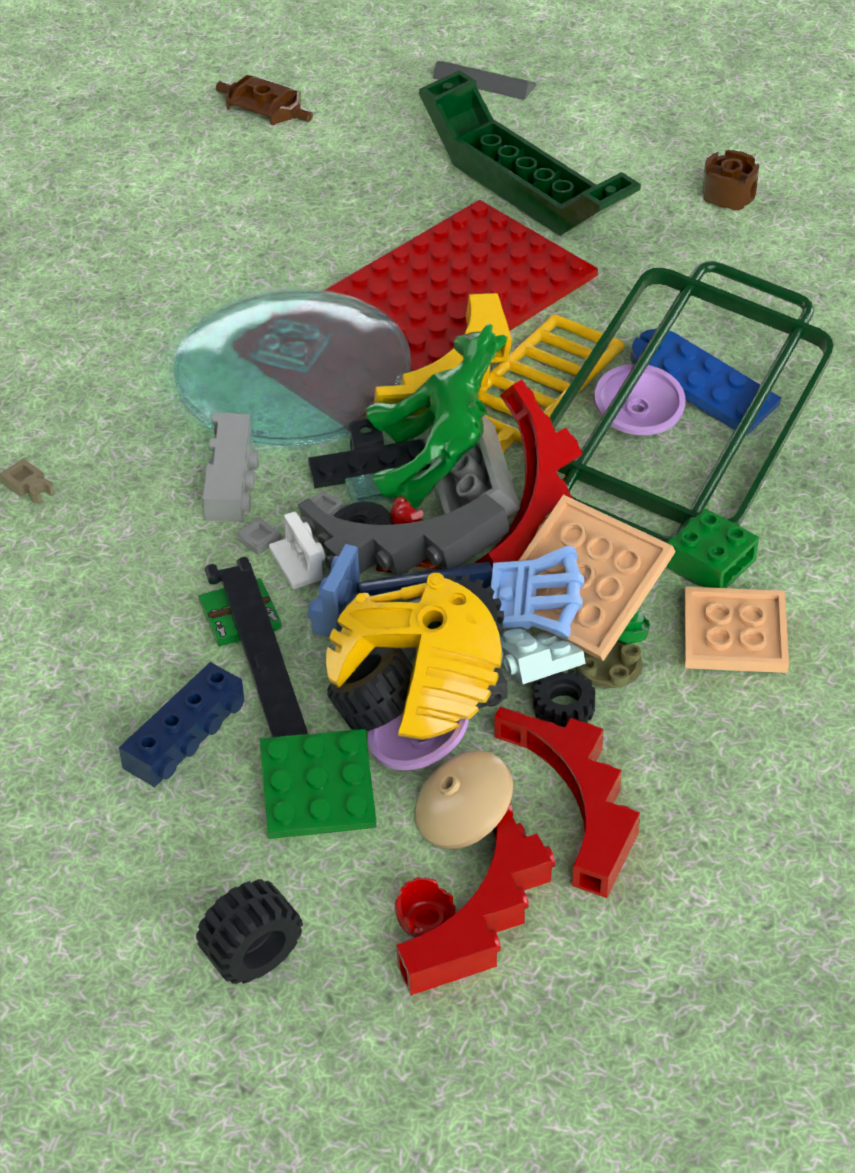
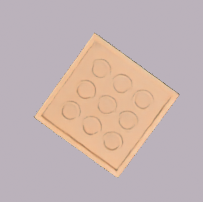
[519,495,675,661]

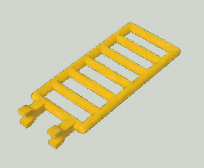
[479,314,625,454]

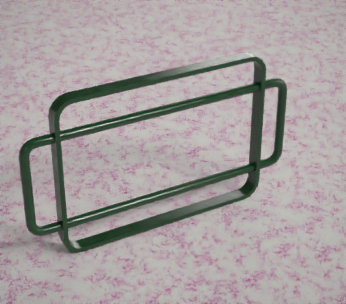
[549,261,834,543]

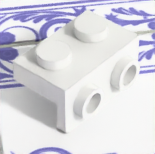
[269,511,325,589]

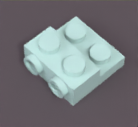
[500,629,586,684]

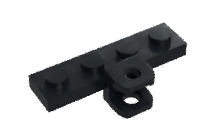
[308,419,431,489]

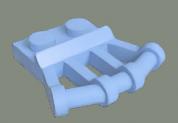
[491,546,585,639]

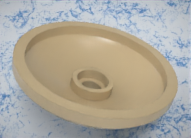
[415,750,513,849]

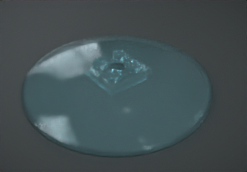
[174,289,411,446]

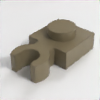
[0,458,54,504]

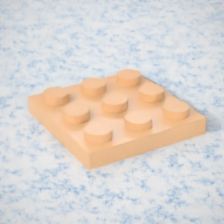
[684,587,789,673]

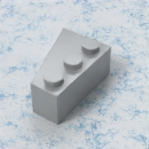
[202,413,259,522]

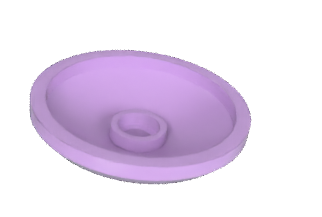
[594,364,686,435]
[367,713,469,770]

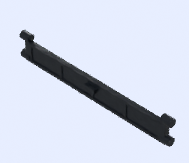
[204,557,308,737]

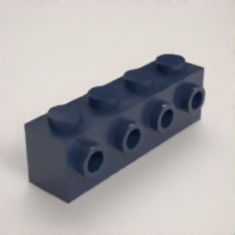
[119,662,245,787]

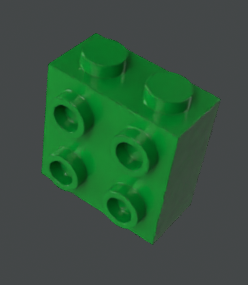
[666,508,759,588]

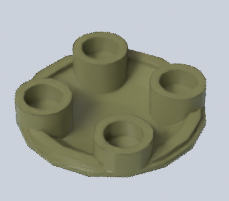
[576,641,643,688]

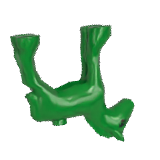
[366,323,508,510]

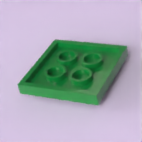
[260,729,377,839]

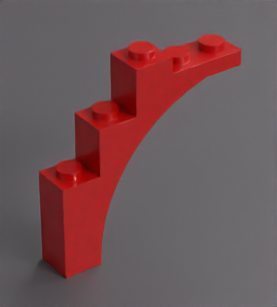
[475,379,583,569]
[494,707,640,898]
[396,803,555,995]

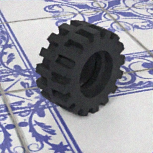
[533,669,595,728]

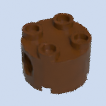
[702,150,759,210]

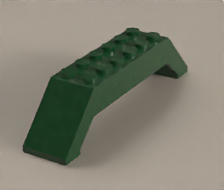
[419,70,641,236]

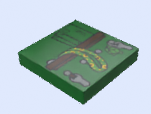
[198,578,282,647]

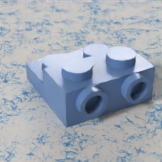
[308,544,360,637]

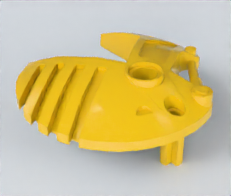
[326,572,502,740]

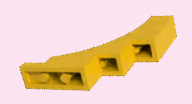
[374,293,512,416]

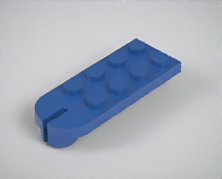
[630,328,782,436]

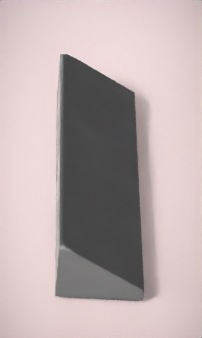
[433,61,536,100]

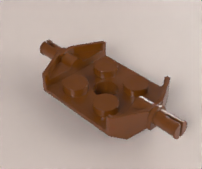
[216,75,313,125]

